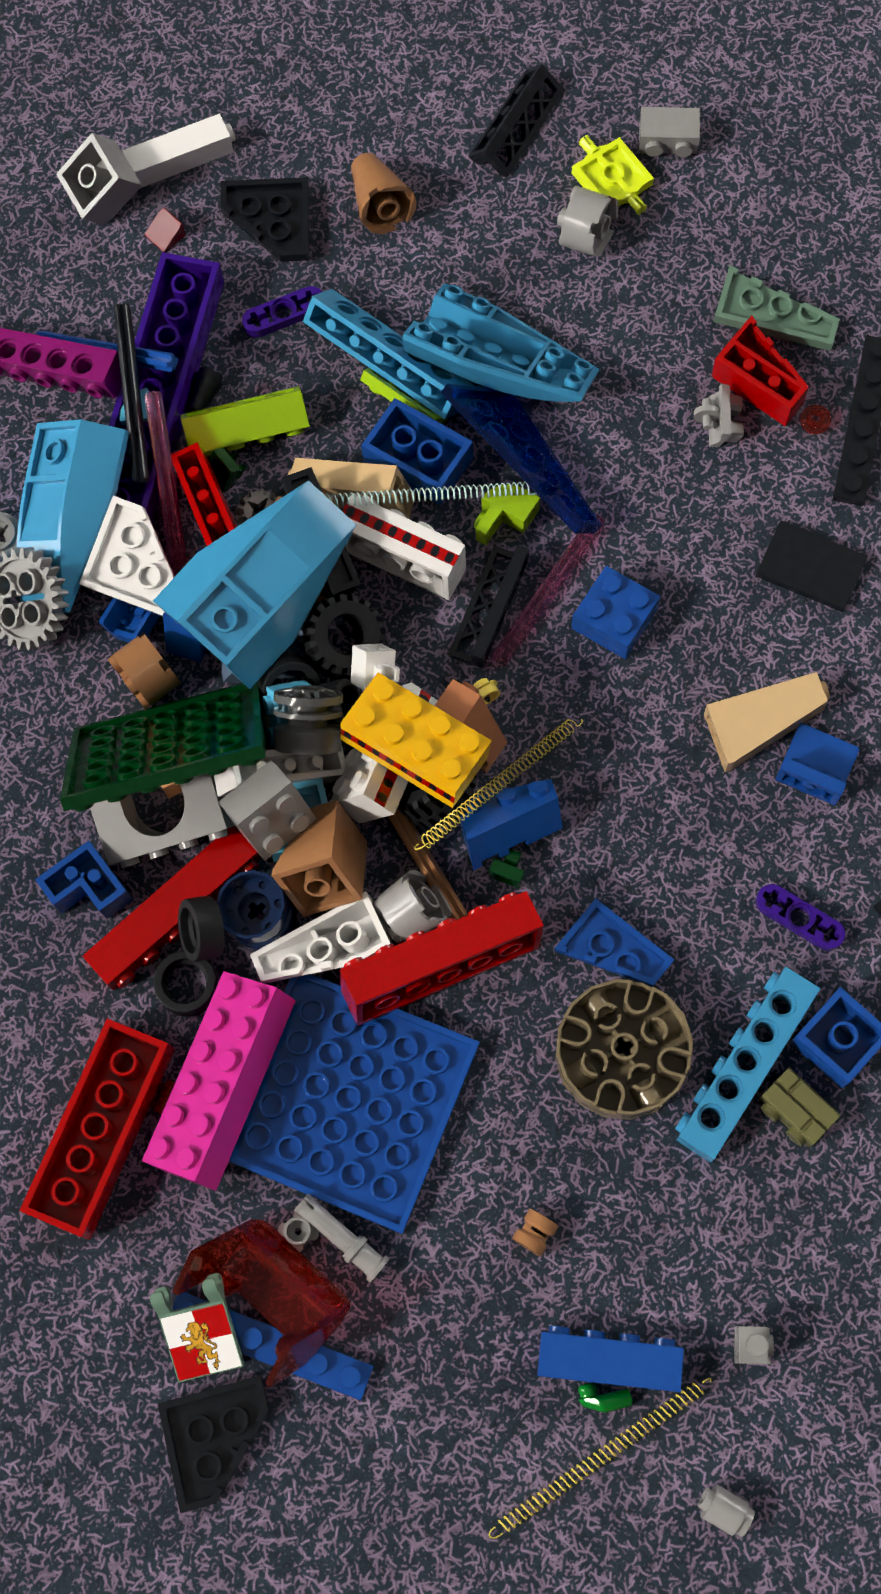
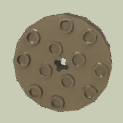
[555,979,693,1120]

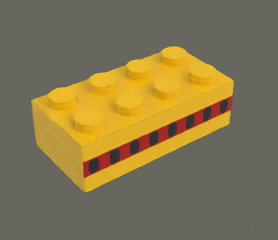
[340,672,492,808]

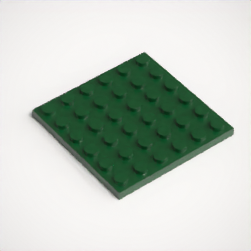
[60,681,266,812]

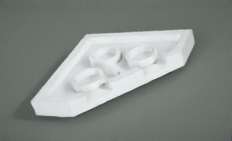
[79,496,175,616]

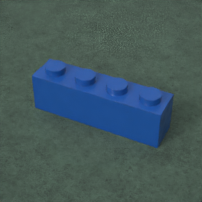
[537,1325,684,1392]

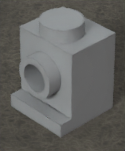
[734,1326,774,1364]

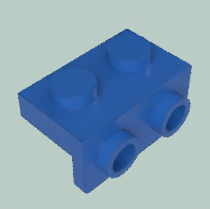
[99,598,160,643]

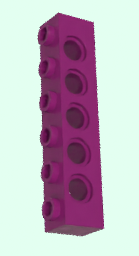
[0,328,122,399]

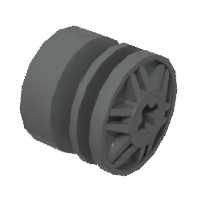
[273,685,343,755]

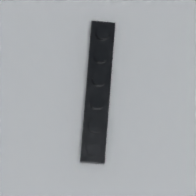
[832,335,881,506]

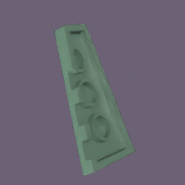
[714,265,840,351]

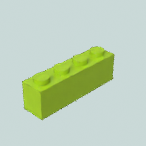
[181,386,310,457]

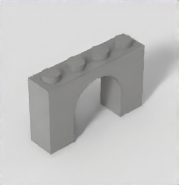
[90,773,236,868]

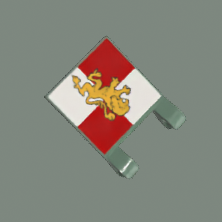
[150,1273,245,1383]

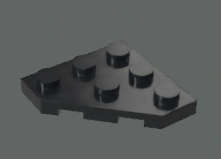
[220,177,310,262]
[157,1375,270,1514]

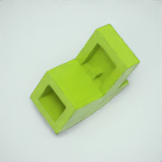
[474,484,540,545]

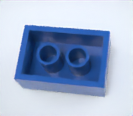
[361,398,473,506]

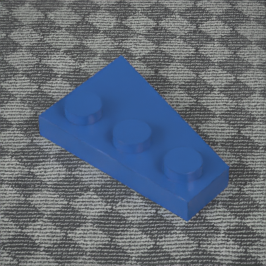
[554,898,674,987]

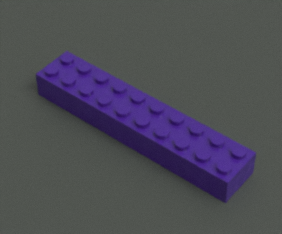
[108,252,225,525]

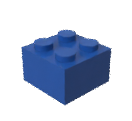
[571,566,661,659]
[790,987,881,1089]

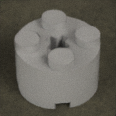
[557,186,619,257]
[373,870,452,944]

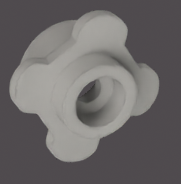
[278,1212,319,1253]

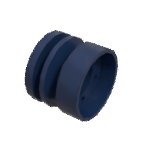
[216,870,297,950]

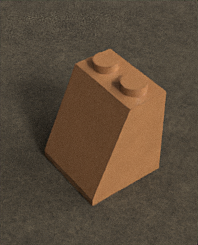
[271,799,367,917]

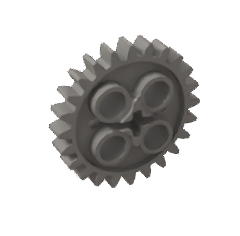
[0,547,69,650]

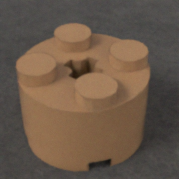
[108,632,181,709]

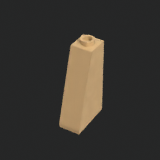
[288,458,416,519]
[704,672,830,772]

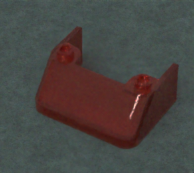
[172,1219,350,1387]

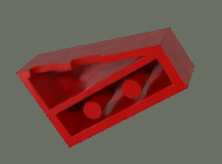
[711,315,809,427]

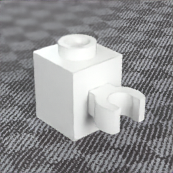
[351,644,400,692]

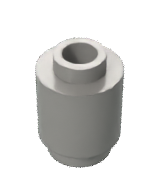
[698,1484,755,1537]

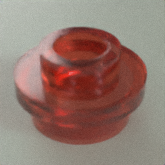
[800,405,831,434]

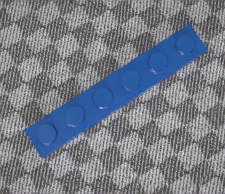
[173,1290,374,1401]

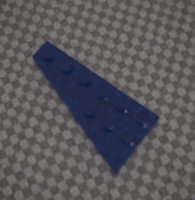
[441,384,602,534]

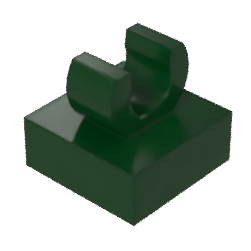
[209,447,246,492]
[489,849,524,889]

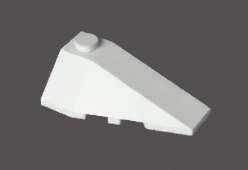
[250,891,392,984]

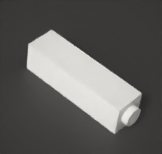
[122,114,236,188]

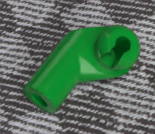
[578,1382,632,1413]

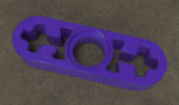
[242,286,322,338]
[755,884,845,951]

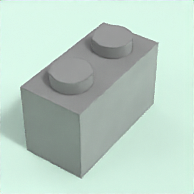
[639,107,700,157]

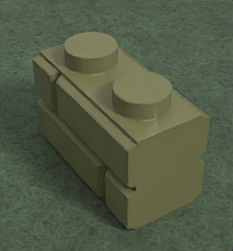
[758,1067,841,1148]

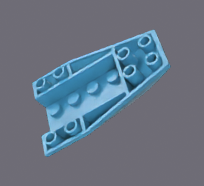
[402,283,599,402]
[17,419,129,613]
[153,480,356,689]

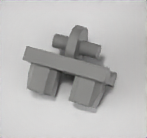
[693,384,744,447]

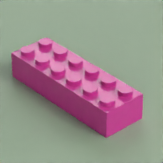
[142,971,296,1191]

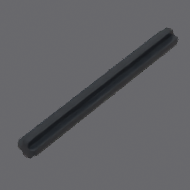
[113,303,150,484]

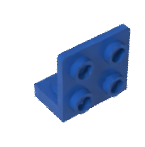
[775,723,859,806]

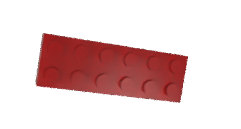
[340,891,544,1026]
[19,1018,175,1240]

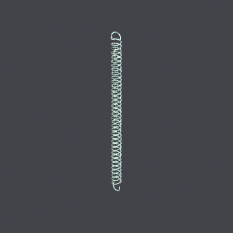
[325,481,540,507]

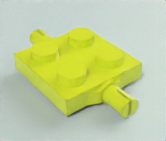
[572,135,654,215]

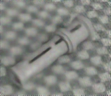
[294,1193,390,1283]

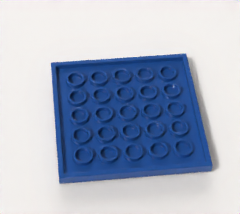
[229,974,480,1235]

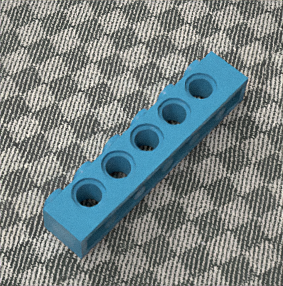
[303,289,474,419]
[675,967,821,1163]

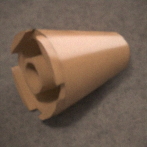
[351,153,416,234]

